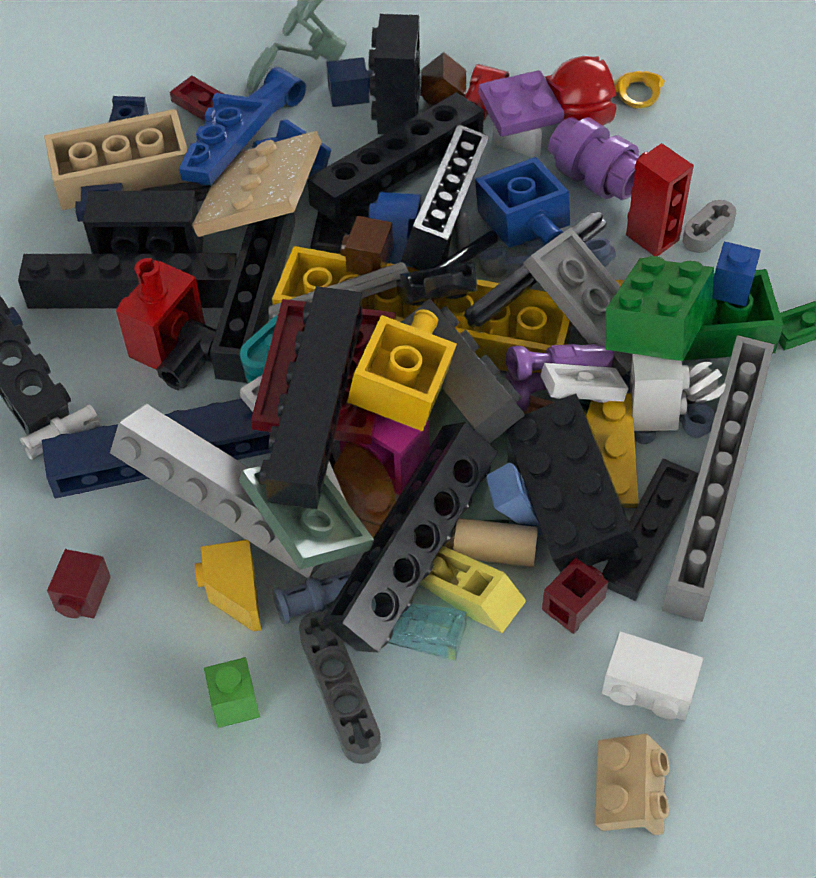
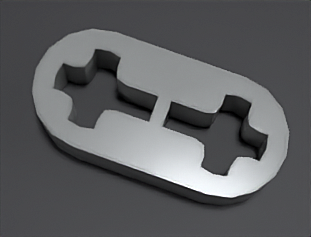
[682,200,736,253]

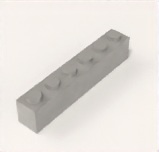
[110,404,324,579]

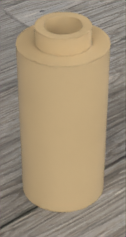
[446,518,538,567]

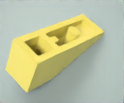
[420,546,526,633]

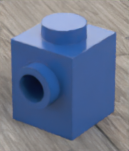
[712,241,761,307]

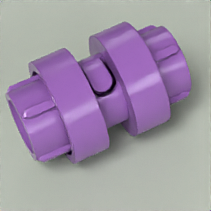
[548,117,639,200]

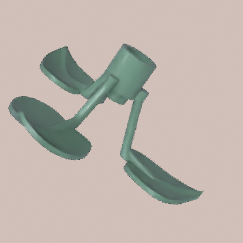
[247,0,346,95]

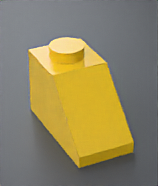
[195,540,261,632]

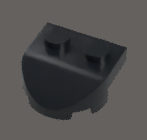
[396,261,478,306]

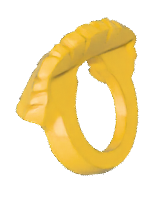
[614,71,665,109]

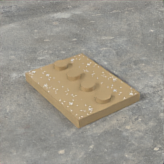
[192,130,322,237]

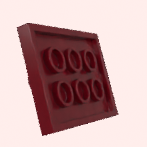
[251,299,396,445]

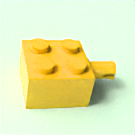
[347,309,457,431]

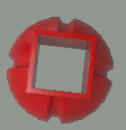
[545,55,617,126]

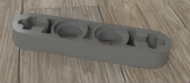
[299,611,381,764]

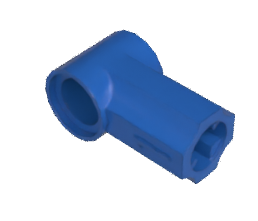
[248,67,306,112]

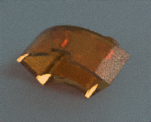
[333,442,395,538]

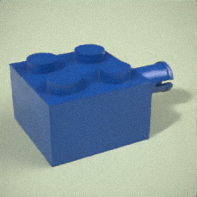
[475,157,570,248]

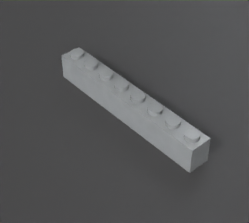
[662,335,775,622]

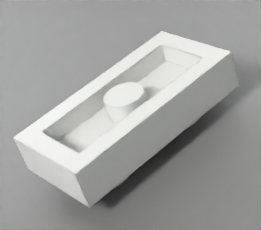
[540,363,628,403]

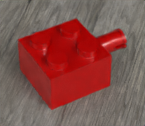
[116,258,205,370]

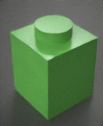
[204,657,260,728]

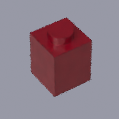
[47,549,111,619]

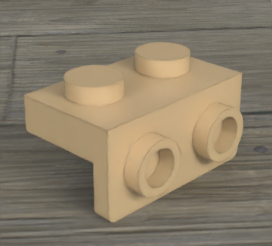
[595,733,669,835]

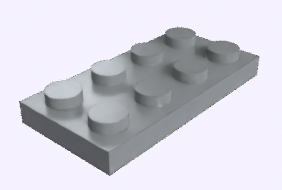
[523,227,632,377]

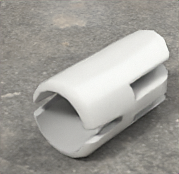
[682,362,725,404]

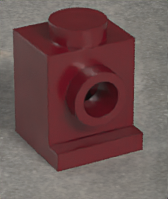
[542,558,608,634]

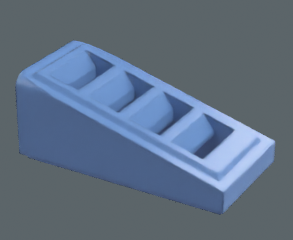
[487,463,543,535]

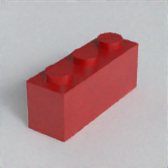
[626,143,694,256]

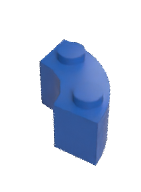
[369,192,421,267]

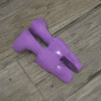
[505,344,614,412]

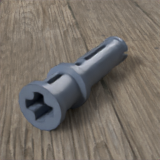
[272,564,396,625]

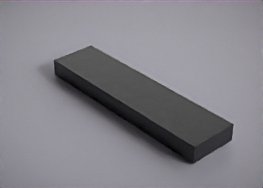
[602,458,699,601]

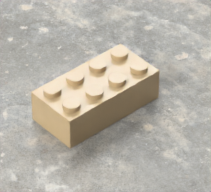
[44,109,188,210]

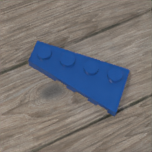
[179,93,274,185]

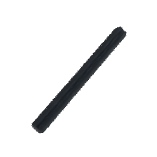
[464,212,607,328]

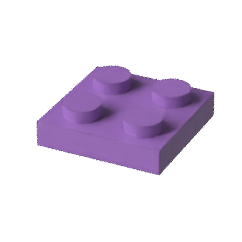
[478,70,564,137]

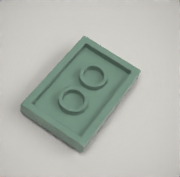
[239,466,374,570]

